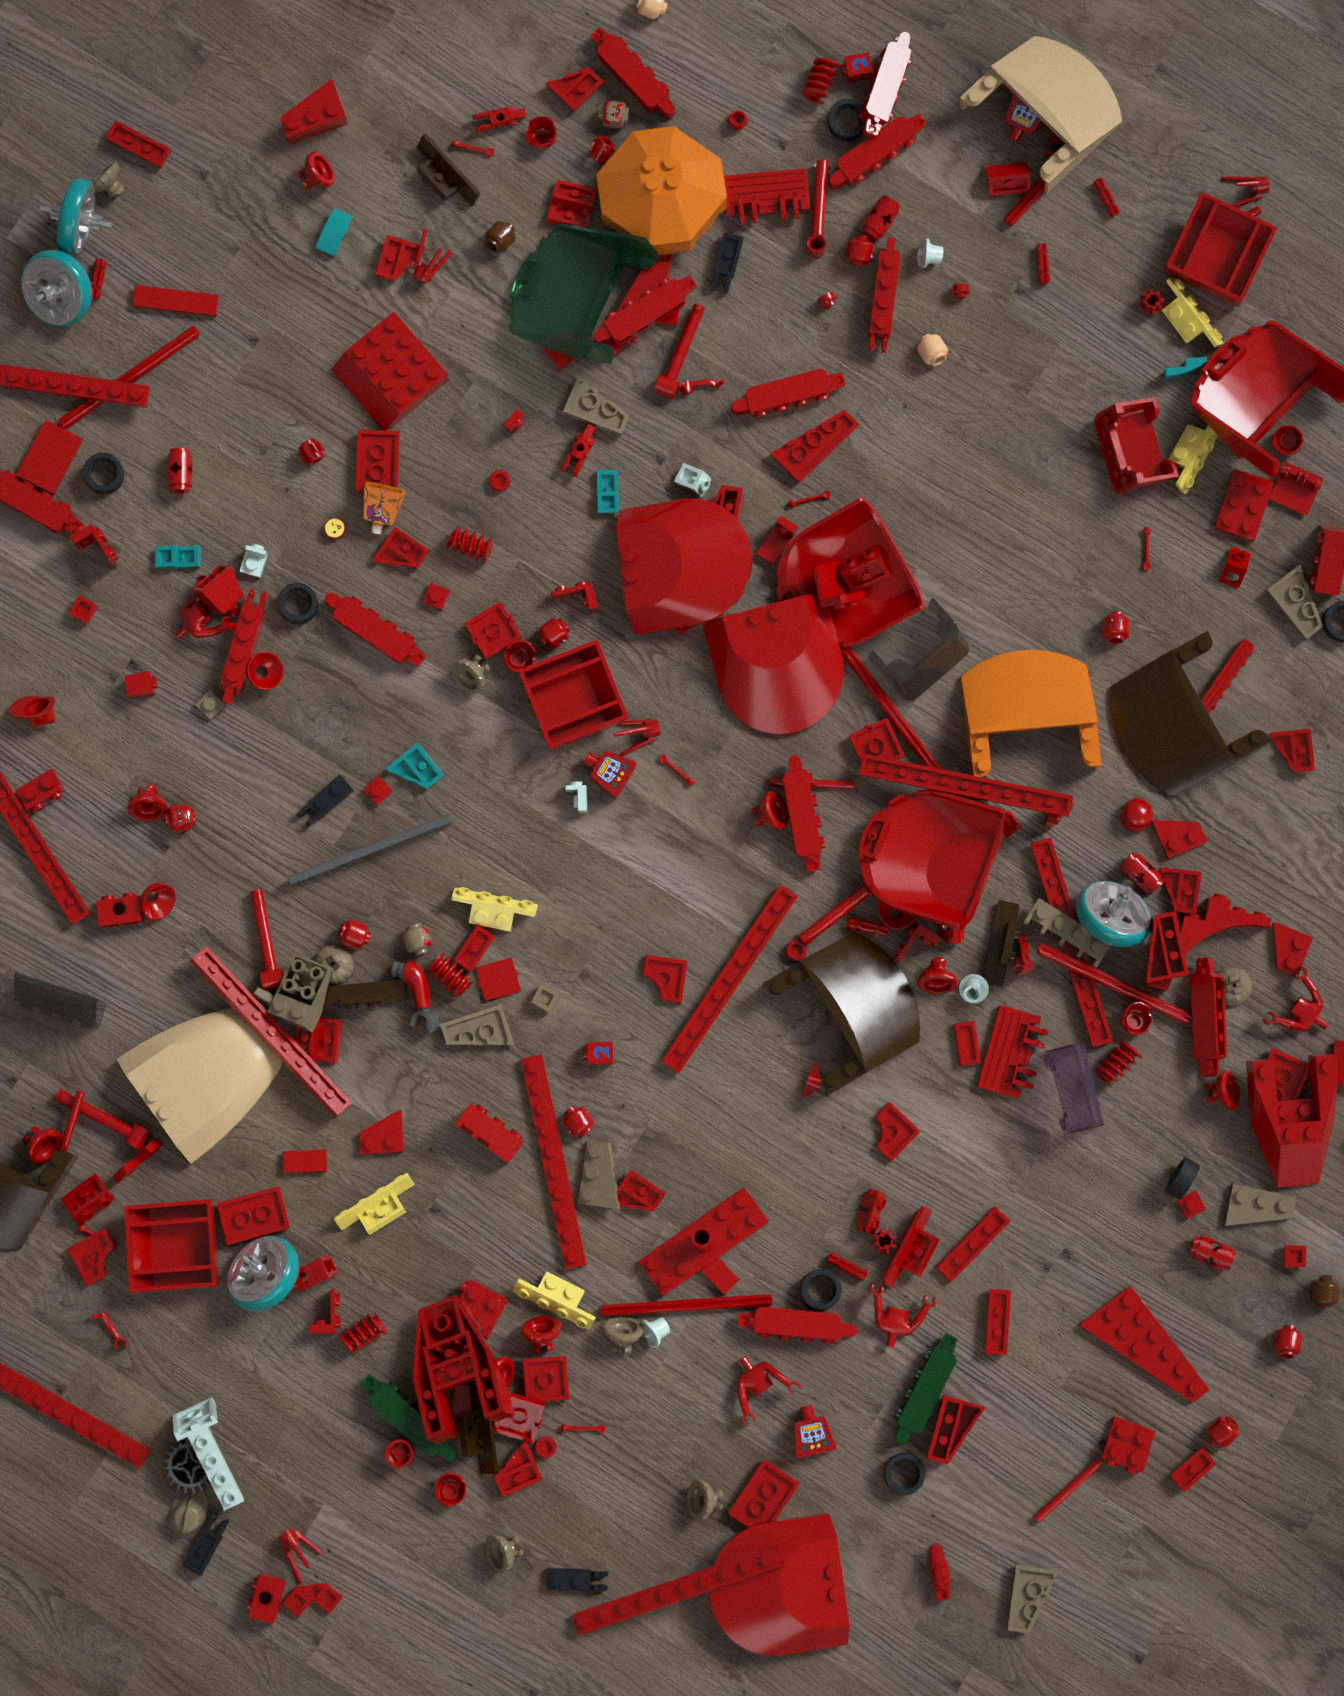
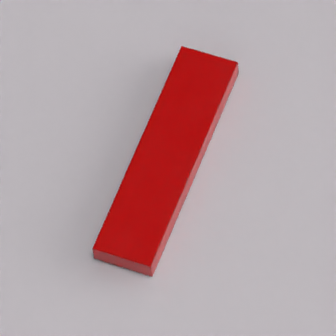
[133,285,219,317]
[935,1206,1011,1283]

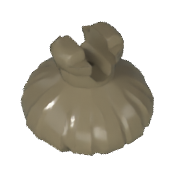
[91,162,125,199]
[451,655,490,694]
[314,945,354,985]
[1217,967,1252,1006]
[603,1316,644,1354]
[687,1480,723,1521]
[485,1534,523,1574]

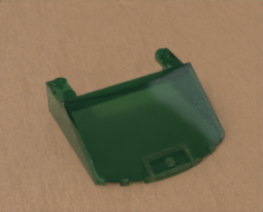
[508,223,659,364]

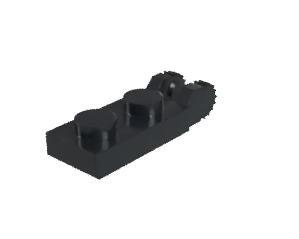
[711,232,744,294]
[296,774,354,828]
[182,1512,230,1576]
[547,1568,608,1592]

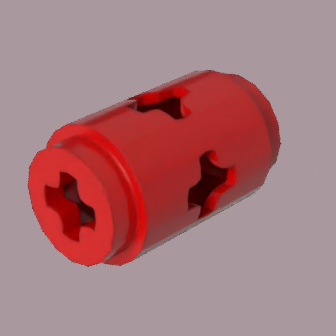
[861,195,900,242]
[167,448,193,494]
[1119,851,1165,896]
[1188,1235,1236,1271]

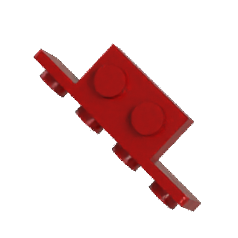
[882,1205,940,1288]

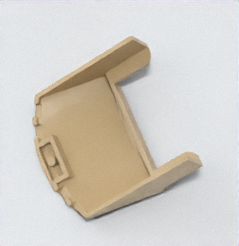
[960,36,1122,193]

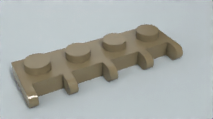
[1023,898,1111,968]

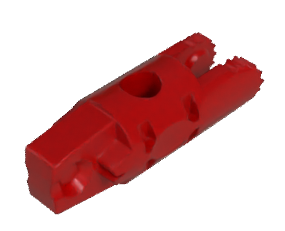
[472,106,527,133]
[560,424,595,478]
[928,1543,951,1601]

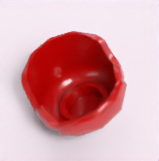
[526,116,557,150]
[1272,424,1304,457]
[503,640,536,673]
[1120,798,1154,833]
[1120,1002,1153,1036]
[434,1472,467,1507]

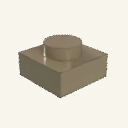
[195,690,226,720]
[531,984,560,1013]
[253,987,274,1011]

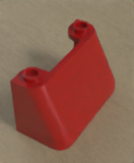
[1094,397,1179,494]

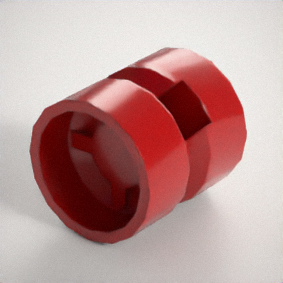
[385,1438,415,1468]

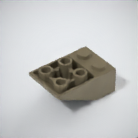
[267,954,332,1033]

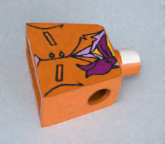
[364,481,406,534]

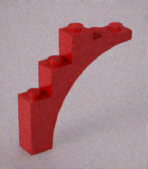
[1145,893,1272,992]

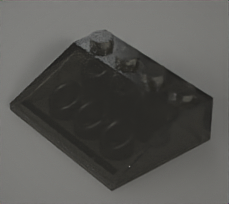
[14,973,107,1030]

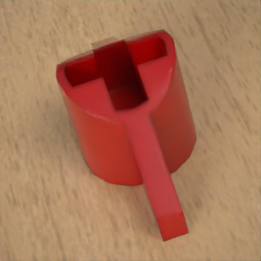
[802,1064,822,1097]

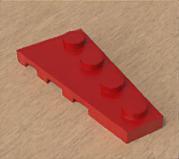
[770,410,859,484]

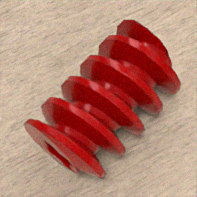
[801,57,840,105]
[446,525,493,564]
[428,951,475,998]
[1095,1041,1142,1088]
[337,1310,387,1354]

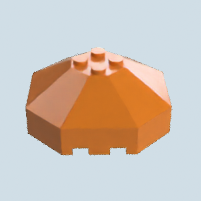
[596,126,727,256]

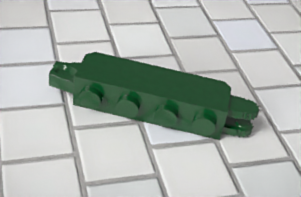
[894,1333,957,1445]
[361,1374,457,1462]

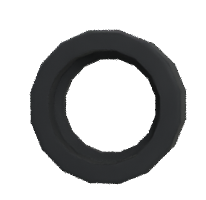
[827,99,865,141]
[83,453,124,494]
[277,582,319,625]
[1322,601,1344,643]
[1165,1157,1200,1200]
[800,1269,842,1310]
[883,1453,925,1495]

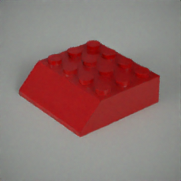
[1163,192,1278,307]
[331,311,449,431]
[518,639,629,752]
[124,1199,219,1293]

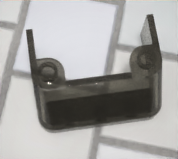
[868,598,969,701]

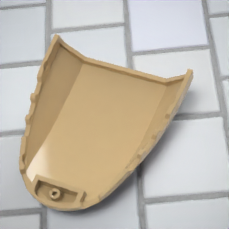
[117,1007,283,1164]

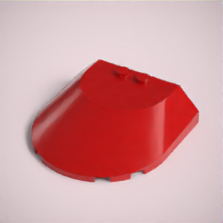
[776,496,926,647]
[616,498,753,635]
[703,594,844,735]
[859,790,1005,931]
[709,1513,850,1656]

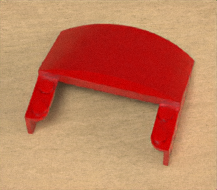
[1191,320,1344,478]

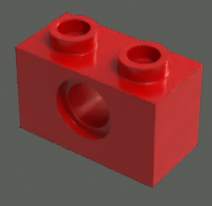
[96,892,144,928]
[246,1573,287,1624]

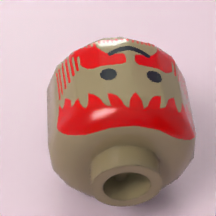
[598,100,629,129]
[402,923,433,956]

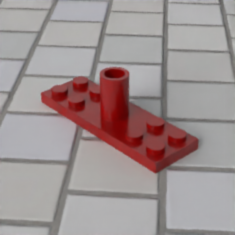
[639,1187,769,1297]

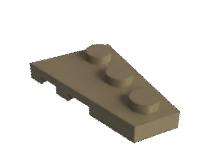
[563,375,629,437]
[1266,565,1323,640]
[440,1004,514,1045]
[578,1139,621,1210]
[1224,1184,1296,1226]
[1007,1564,1059,1633]

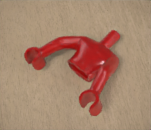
[176,575,237,639]
[1262,966,1329,1032]
[868,1283,937,1348]
[737,1355,802,1426]

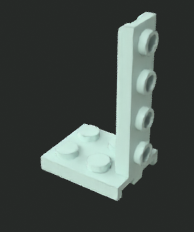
[173,1397,244,1510]

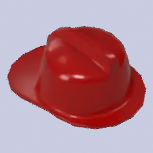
[9,696,56,727]

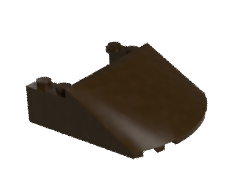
[1110,631,1271,797]
[762,932,920,1096]
[0,1150,79,1250]

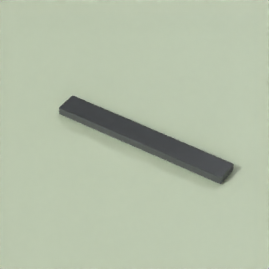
[288,815,452,886]

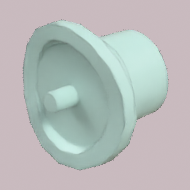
[916,238,943,268]
[959,974,989,1003]
[641,1317,670,1348]

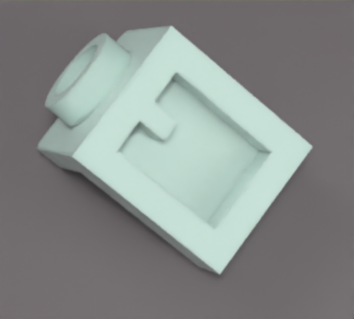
[674,463,711,497]
[240,544,268,579]
[565,782,587,813]

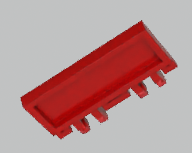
[724,168,810,225]
[977,1005,1049,1099]

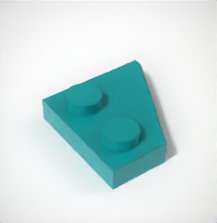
[386,743,445,789]

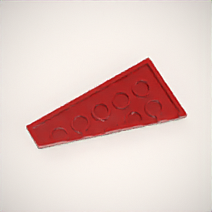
[1079,1285,1210,1403]

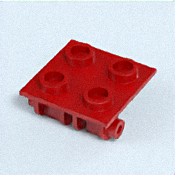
[1269,461,1324,516]

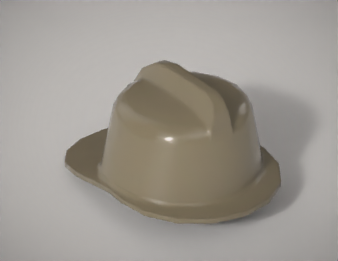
[170,1487,208,1538]

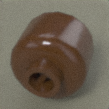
[485,221,516,253]
[1311,1275,1339,1308]

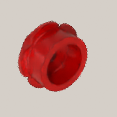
[728,110,748,131]
[950,284,971,298]
[817,291,837,309]

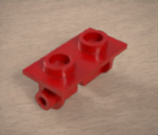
[856,1189,886,1235]

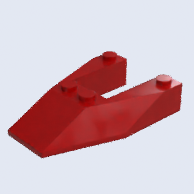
[1246,1053,1338,1187]
[413,1295,515,1443]

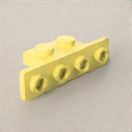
[1162,277,1224,347]
[1168,424,1218,494]
[451,887,538,932]
[334,1173,415,1235]
[513,1271,595,1330]

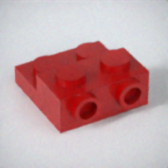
[459,1279,509,1338]
[1100,1416,1156,1475]

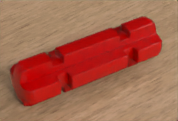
[1093,177,1120,217]
[1036,243,1050,285]
[91,258,107,300]
[847,917,889,937]
[827,1252,868,1281]

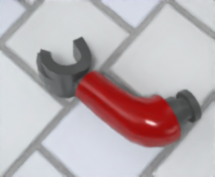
[391,960,439,1034]

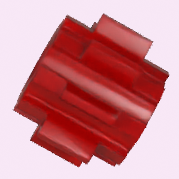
[588,135,616,164]
[1138,289,1165,316]
[298,438,325,466]
[871,1228,897,1254]

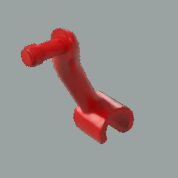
[679,378,726,395]
[92,1311,129,1349]

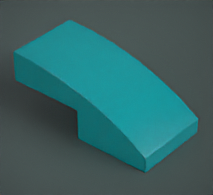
[315,208,353,256]
[1163,357,1207,381]
[597,470,619,513]
[155,545,201,568]

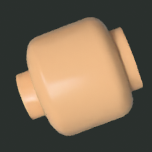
[635,0,667,19]
[917,334,948,366]

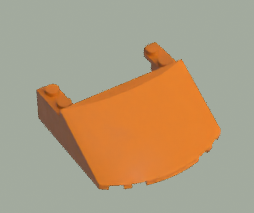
[960,650,1101,777]

